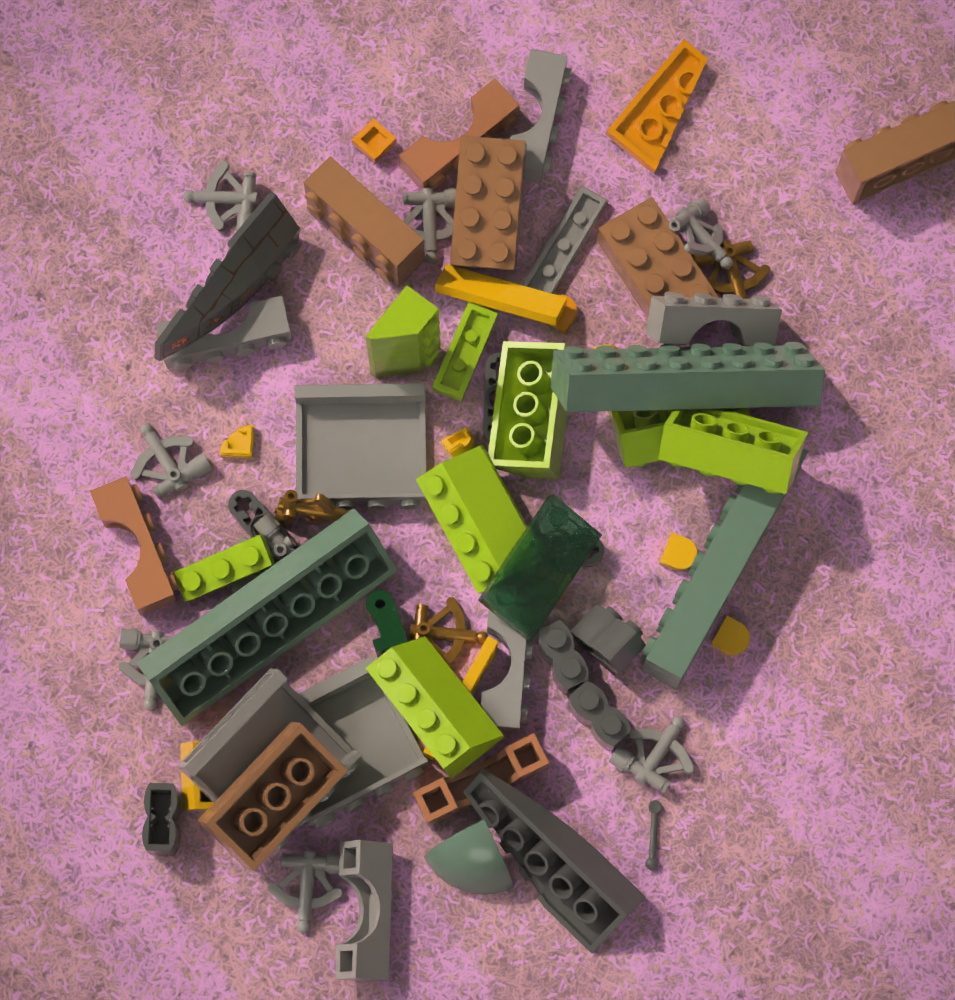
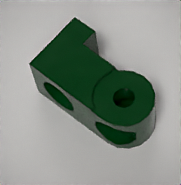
[366,590,408,658]

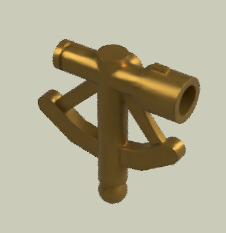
[691,240,770,299]
[274,490,350,526]
[410,597,489,666]

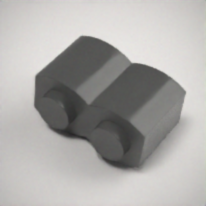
[571,604,646,674]
[537,620,589,696]
[568,681,631,752]
[142,783,182,856]

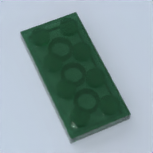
[478,494,602,641]

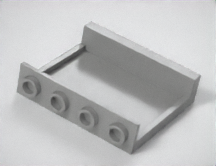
[295,383,427,511]
[299,656,428,829]
[177,669,362,852]

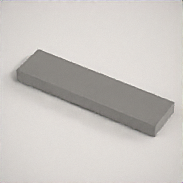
[522,185,609,294]

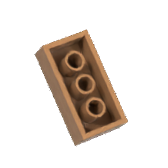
[835,101,955,205]
[450,135,527,272]
[303,156,425,287]
[596,197,719,319]
[197,722,348,871]

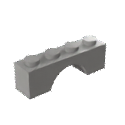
[510,49,572,183]
[646,292,782,346]
[156,296,292,371]
[481,594,535,733]
[335,840,394,982]

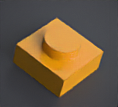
[352,118,397,164]

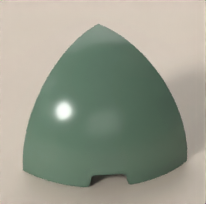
[424,819,514,894]

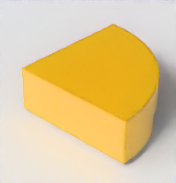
[219,425,255,459]
[440,426,474,458]

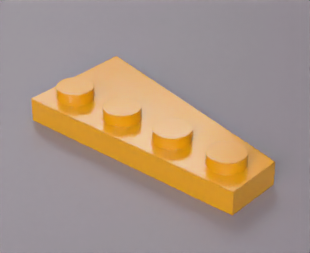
[605,39,708,174]

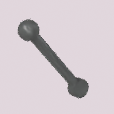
[645,800,662,870]

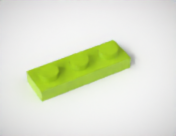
[432,302,498,402]
[173,534,275,603]

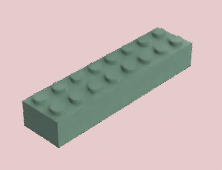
[550,342,825,412]
[640,449,808,690]
[136,508,398,726]

